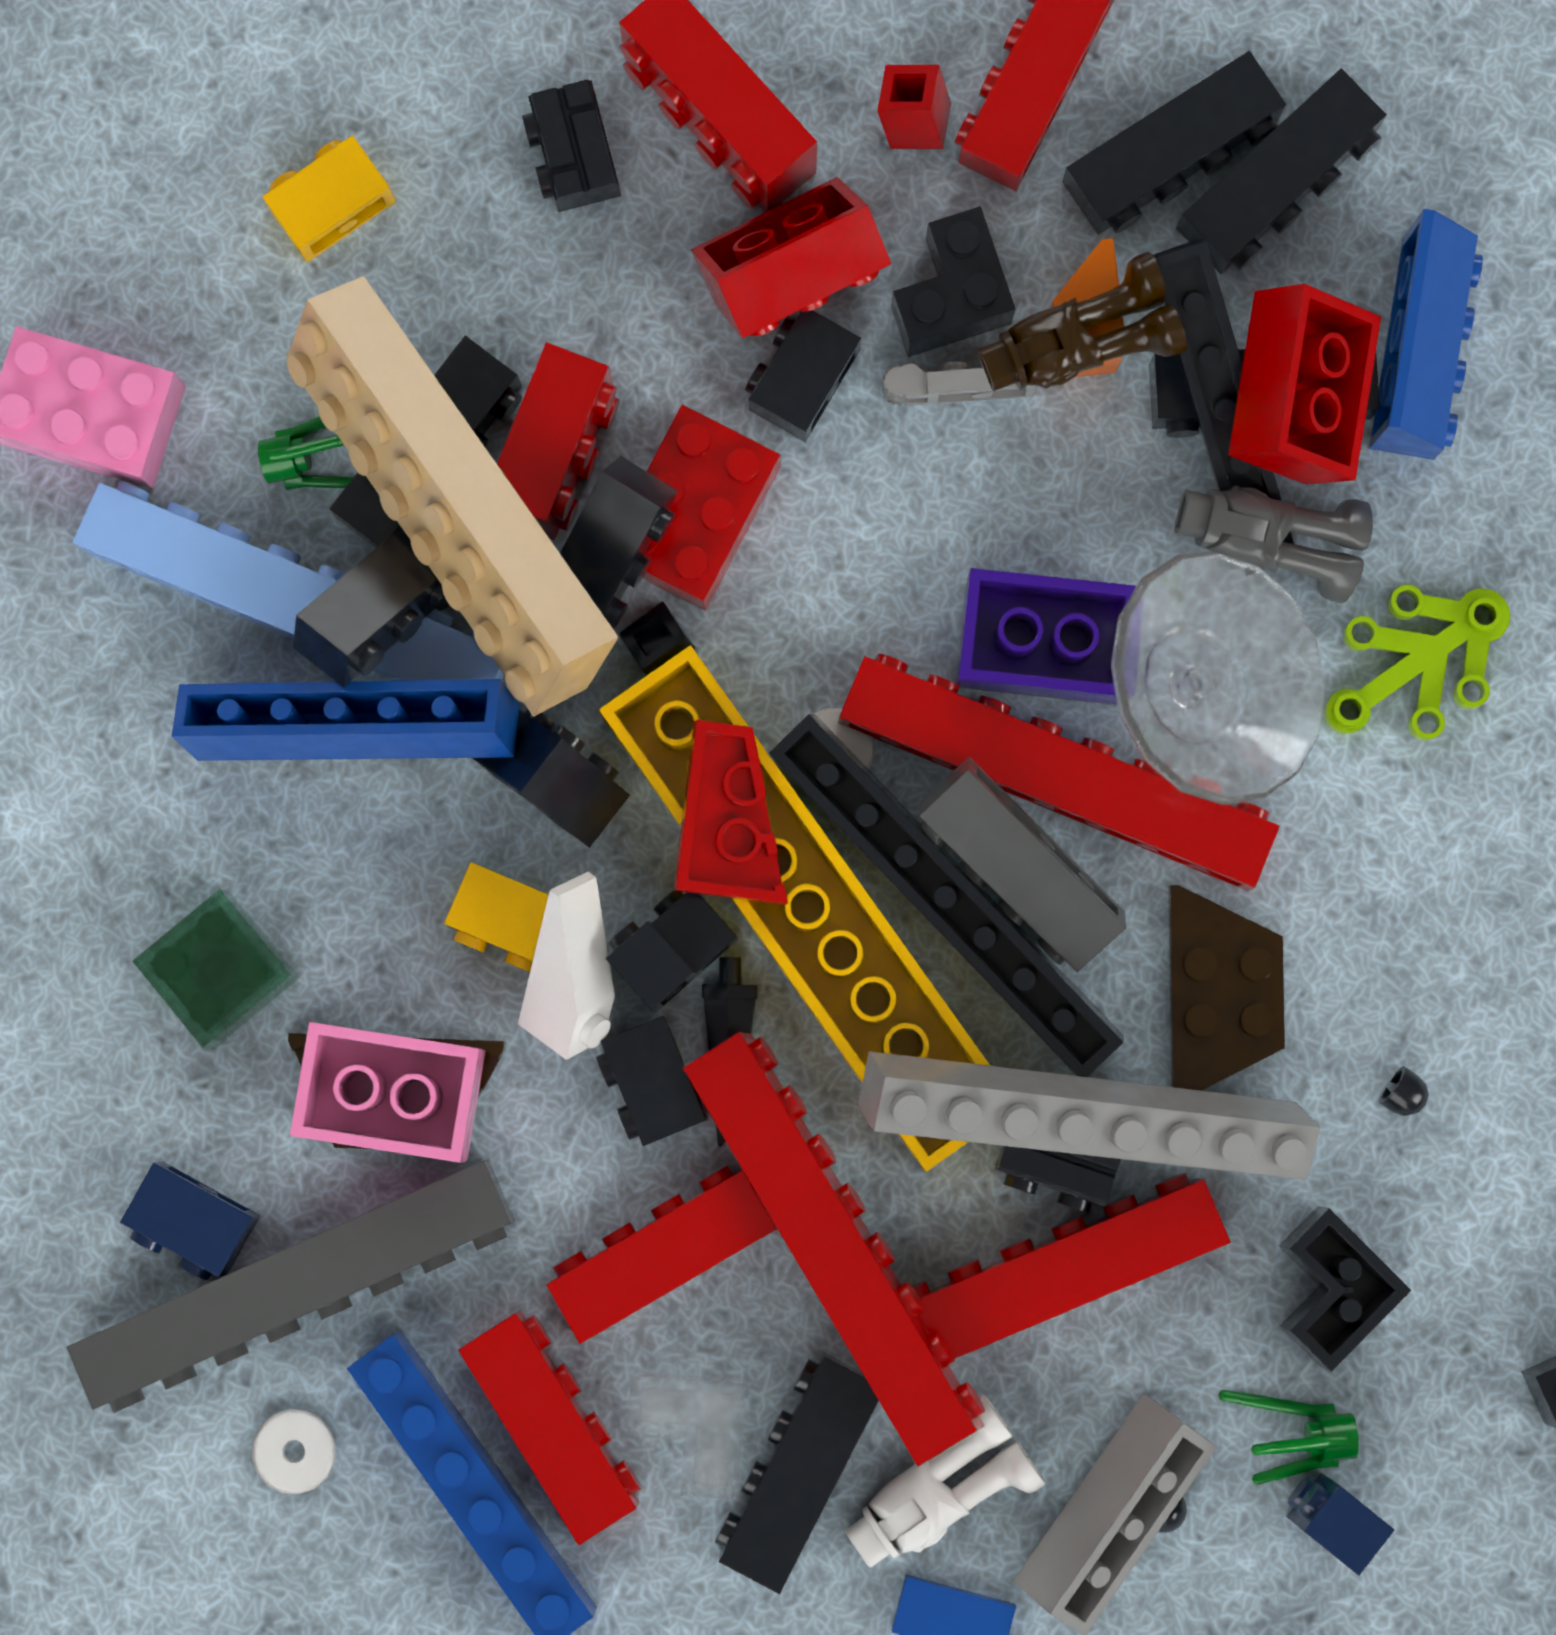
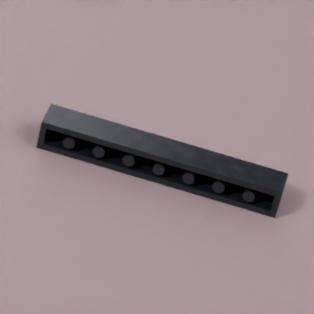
[768,714,1124,1077]

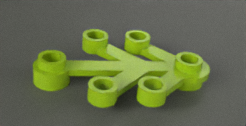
[1324,584,1510,741]

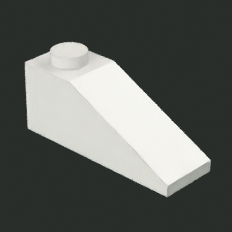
[518,872,615,1060]

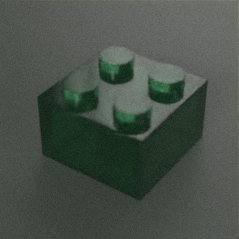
[132,889,300,1049]

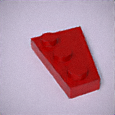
[673,720,788,905]

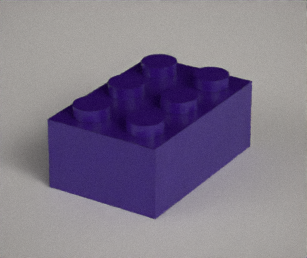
[956,568,1138,705]

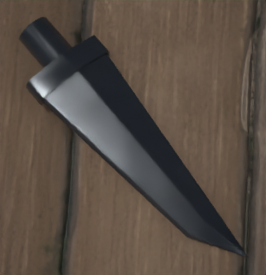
[702,957,758,1148]

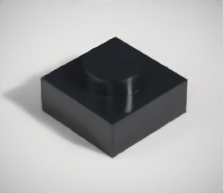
[618,601,695,675]

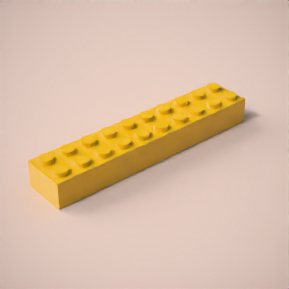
[599,645,990,1172]

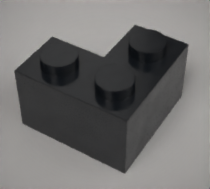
[891,206,1016,357]
[472,709,630,848]
[605,891,739,1013]
[1279,1206,1412,1372]

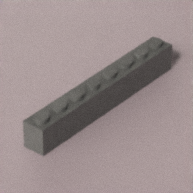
[66,1159,515,1413]

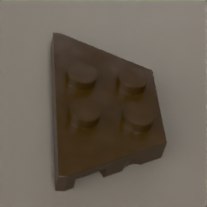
[1169,885,1285,1091]

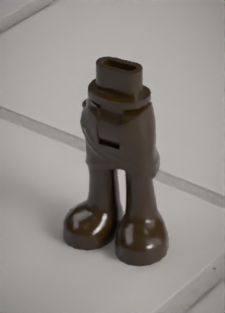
[978,252,1187,391]

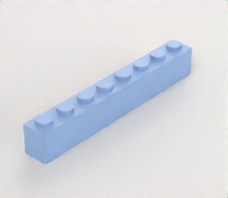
[72,481,504,681]

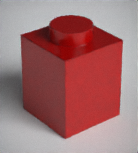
[877,65,951,149]

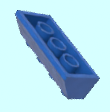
[1369,209,1483,460]

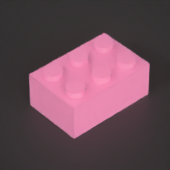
[0,326,186,489]
[290,1022,486,1163]

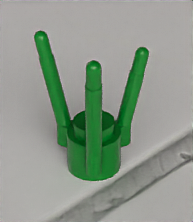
[258,416,353,490]
[1218,1390,1359,1485]

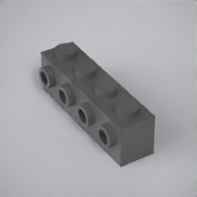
[919,756,1127,972]

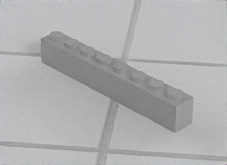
[858,1051,1320,1180]

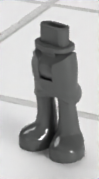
[1174,485,1373,604]

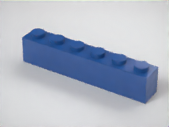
[171,679,520,761]
[347,1330,597,1635]

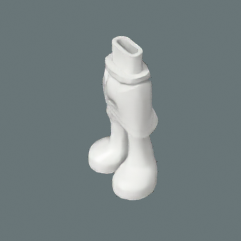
[845,1395,1046,1568]

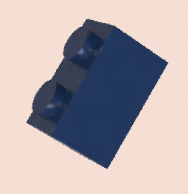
[120,1161,260,1280]
[1286,1473,1395,1576]

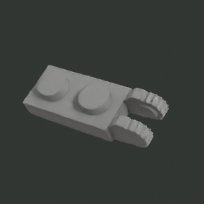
[882,362,1037,406]

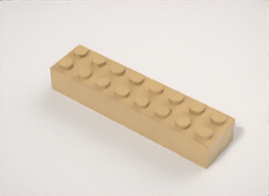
[286,276,618,717]

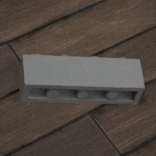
[1013,1394,1217,1635]

